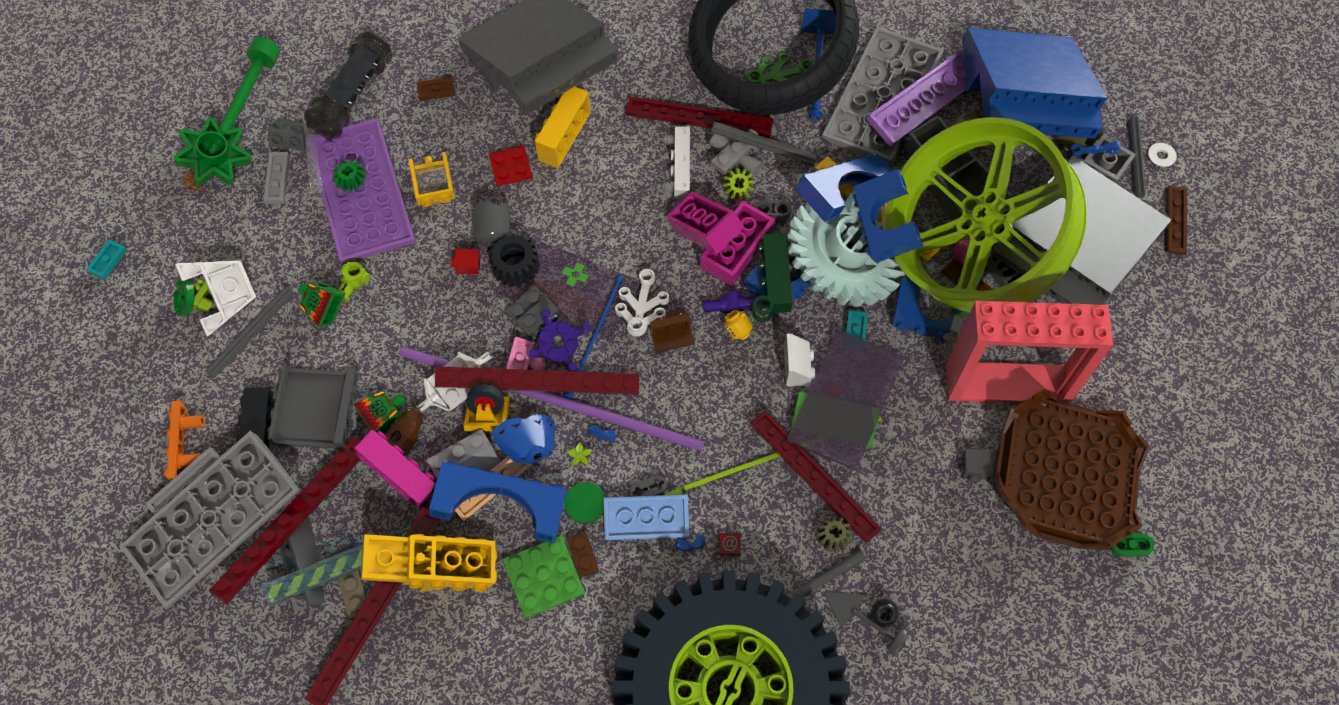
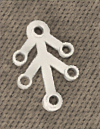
[615,269,669,337]

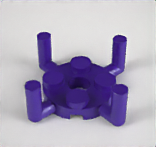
[527,309,591,371]

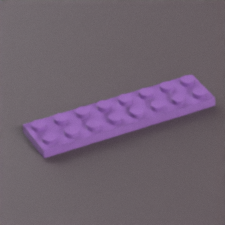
[866,50,967,147]

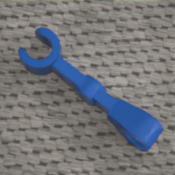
[1070,141,1121,158]

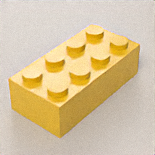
[534,87,591,168]

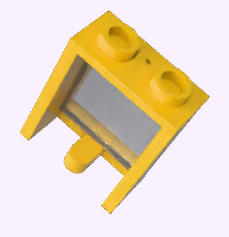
[409,152,455,207]

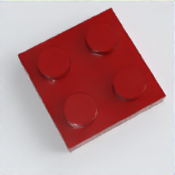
[488,145,533,187]

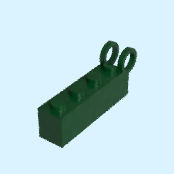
[752,233,793,322]

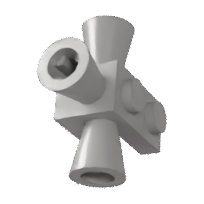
[709,129,763,178]

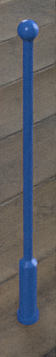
[563,275,624,400]

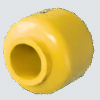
[723,310,753,340]

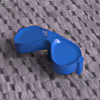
[588,425,616,442]
[677,536,706,551]

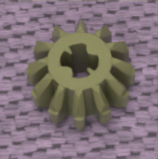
[816,516,853,553]

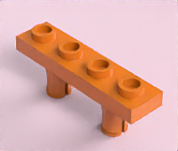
[164,400,205,482]

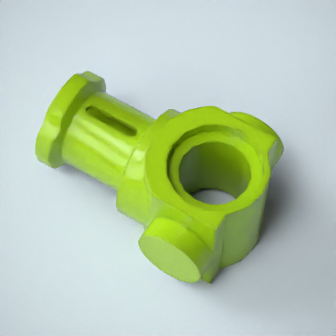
[338,262,371,303]

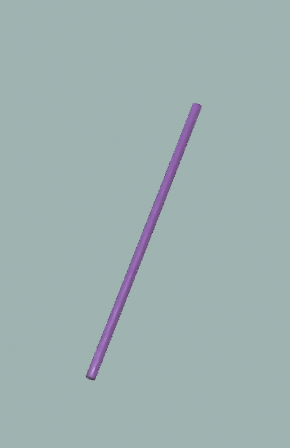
[400,346,705,451]

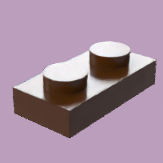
[416,77,456,101]
[566,531,599,578]

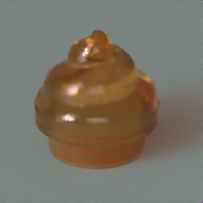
[183,172,202,191]

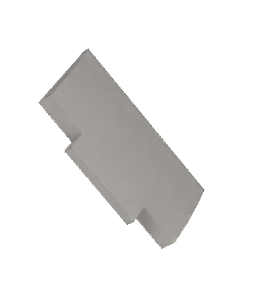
[822,26,944,167]
[119,431,300,609]

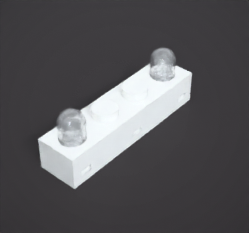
[661,127,690,199]

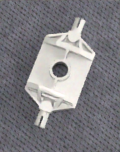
[416,351,492,413]

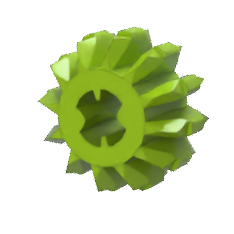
[722,168,755,200]

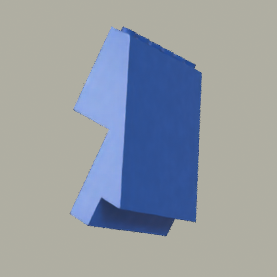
[962,28,1108,138]

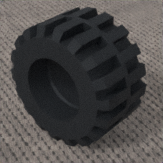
[488,233,540,287]

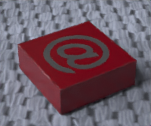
[719,533,741,556]

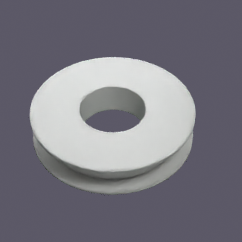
[1148,143,1177,167]

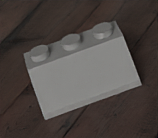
[427,429,500,479]

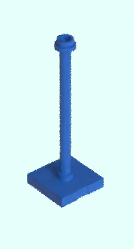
[802,9,837,120]

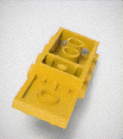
[361,534,497,592]

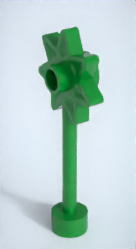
[174,37,280,186]

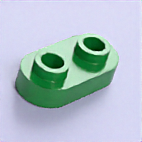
[1110,534,1154,557]

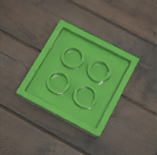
[503,535,585,619]

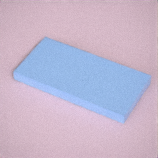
[604,495,689,540]

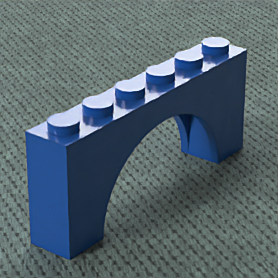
[796,153,894,222]
[429,462,567,544]

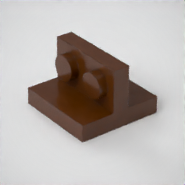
[648,308,695,354]

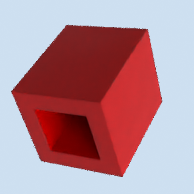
[451,249,481,275]

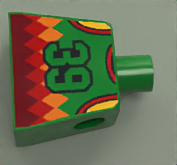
[298,282,346,327]
[353,391,406,434]

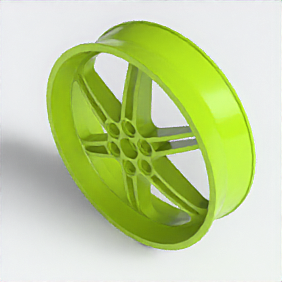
[886,117,1087,313]

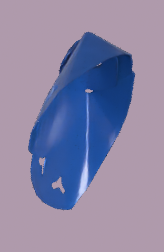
[491,414,555,464]

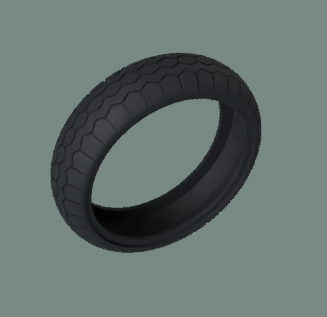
[688,0,859,115]

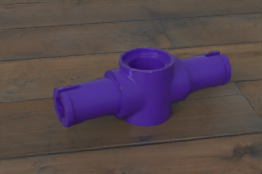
[703,292,763,315]

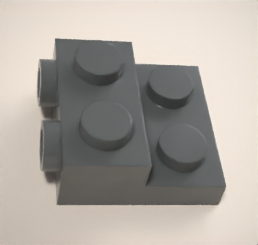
[505,286,561,339]

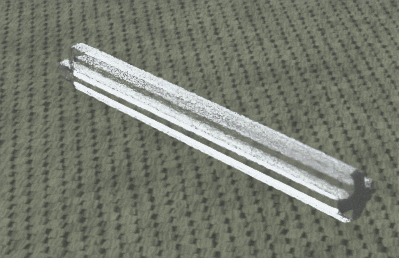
[302,115,323,196]

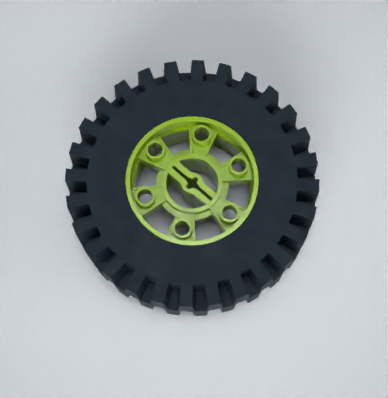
[612,570,850,705]

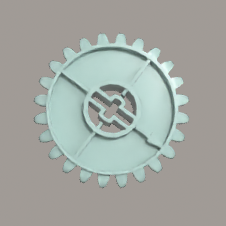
[787,190,906,307]

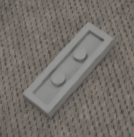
[264,152,290,204]

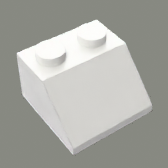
[784,334,815,386]

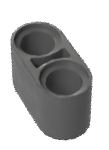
[755,200,791,224]

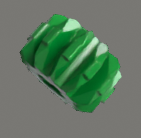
[333,159,366,193]

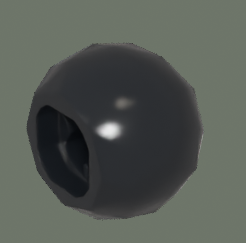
[871,599,899,627]

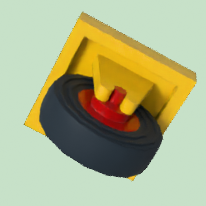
[463,384,510,431]

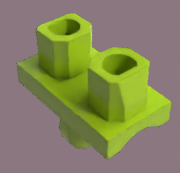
[192,279,214,312]

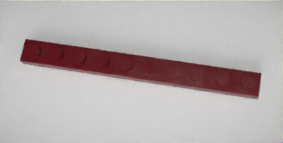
[435,366,639,395]
[208,434,363,605]
[305,507,440,705]

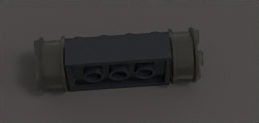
[304,31,392,140]

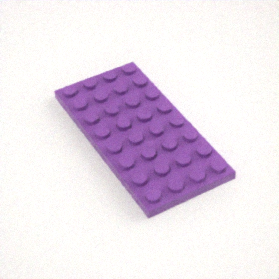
[306,118,416,265]

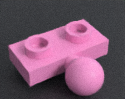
[505,336,546,370]

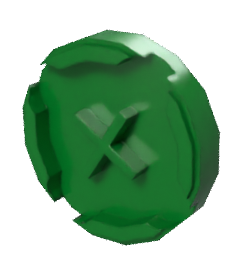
[173,278,194,316]
[565,482,605,524]

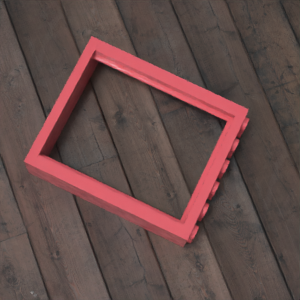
[946,301,1113,403]

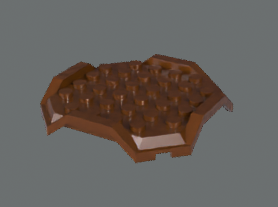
[994,389,1150,550]

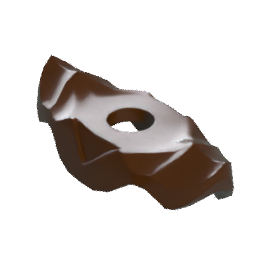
[385,405,423,457]

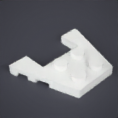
[175,261,256,336]

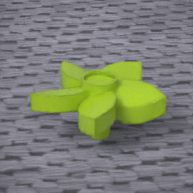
[567,442,592,465]

